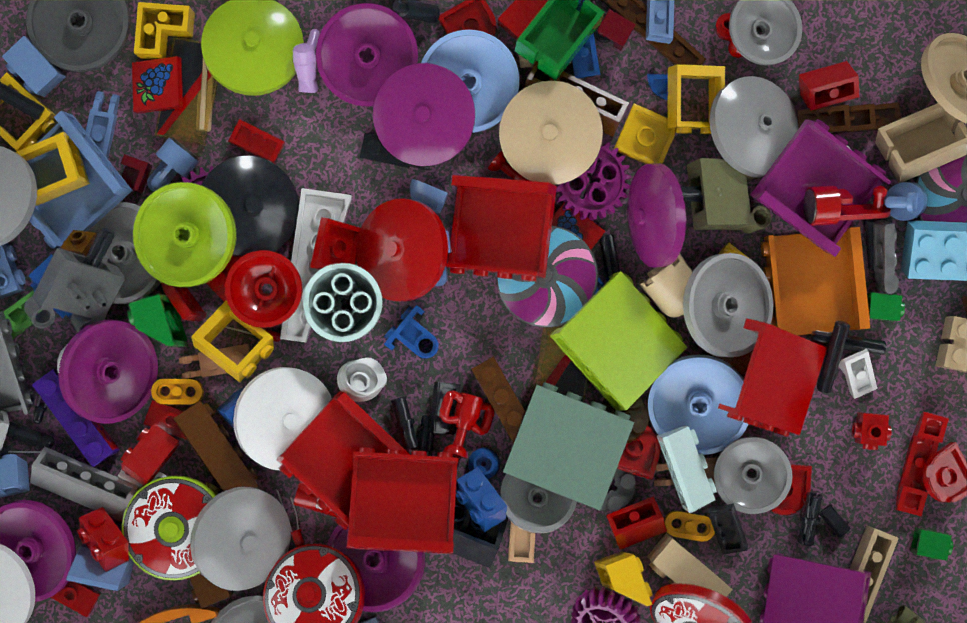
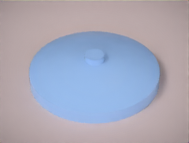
[421,30,520,133]
[648,355,748,455]

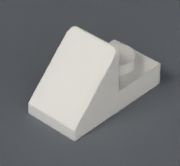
[838,349,877,399]

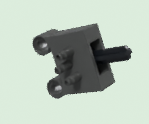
[24,228,125,333]

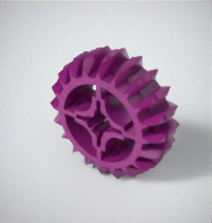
[571,586,640,623]

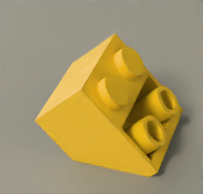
[594,551,652,606]

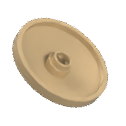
[921,33,967,123]
[499,81,603,185]

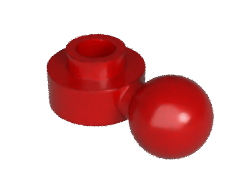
[715,13,743,58]

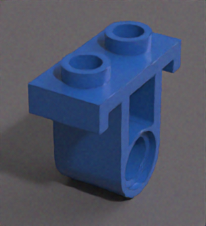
[384,305,439,359]

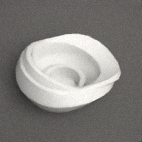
[337,358,387,402]

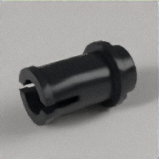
[819,504,851,538]

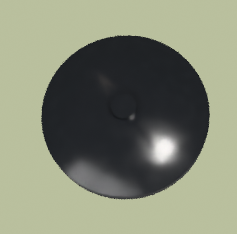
[201,156,299,258]

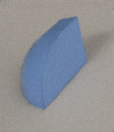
[409,179,448,217]

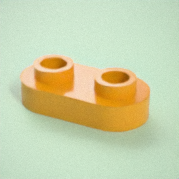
[151,379,204,405]
[664,511,715,542]

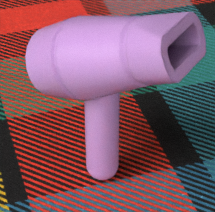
[293,29,320,93]

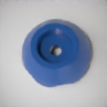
[468,447,500,479]

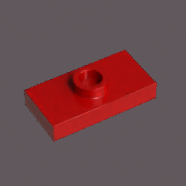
[228,119,286,164]
[143,400,187,440]
[50,581,101,617]

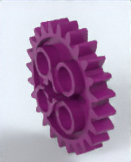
[556,142,632,221]

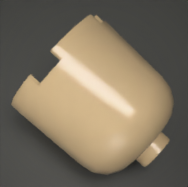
[638,254,693,317]

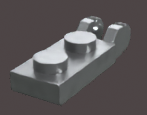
[873,220,899,294]

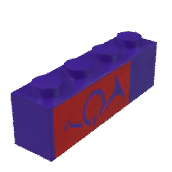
[32,369,120,467]

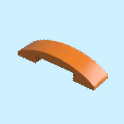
[139,604,220,623]

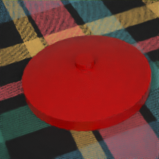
[356,199,448,302]

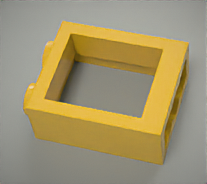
[667,65,725,134]
[0,72,56,151]
[15,132,90,206]
[191,300,274,382]

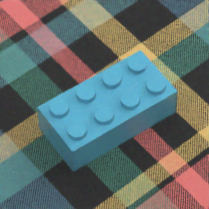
[901,220,967,281]

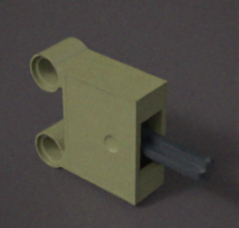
[680,158,771,234]

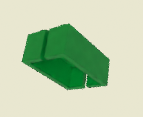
[515,0,605,81]

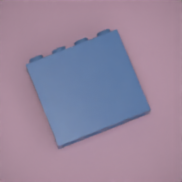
[27,111,133,249]

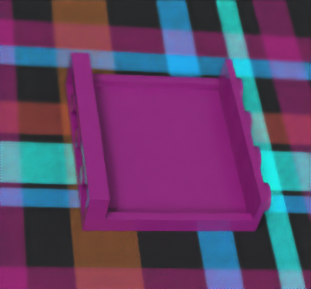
[750,119,891,257]
[760,553,871,623]

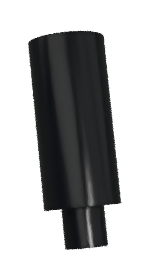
[392,0,440,24]

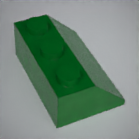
[127,294,189,347]

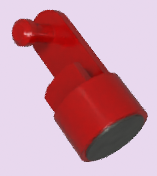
[803,186,891,226]

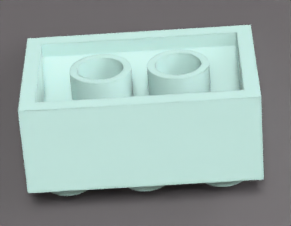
[657,426,717,513]

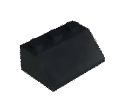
[452,495,509,568]

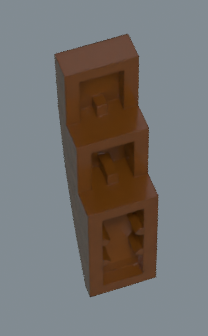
[797,102,901,134]

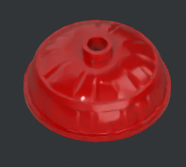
[225,250,303,328]

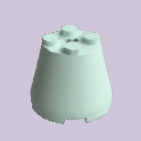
[303,263,382,342]

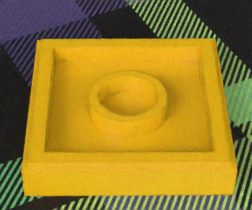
[614,103,676,164]

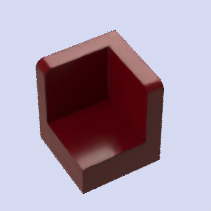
[597,9,636,51]
[121,154,153,194]

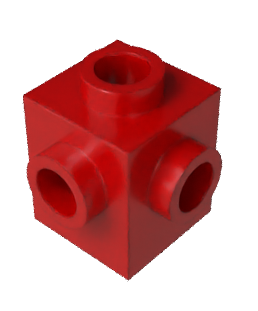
[852,412,892,450]

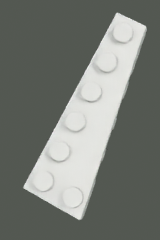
[280,188,352,342]

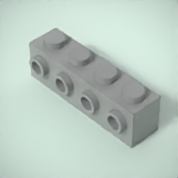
[30,447,139,521]

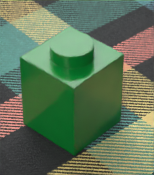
[867,293,905,322]
[910,527,953,561]

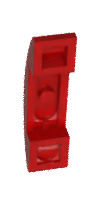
[895,411,949,516]

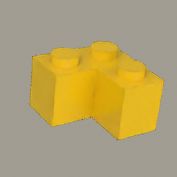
[134,2,195,60]

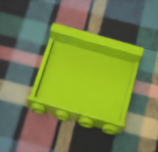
[550,271,687,411]

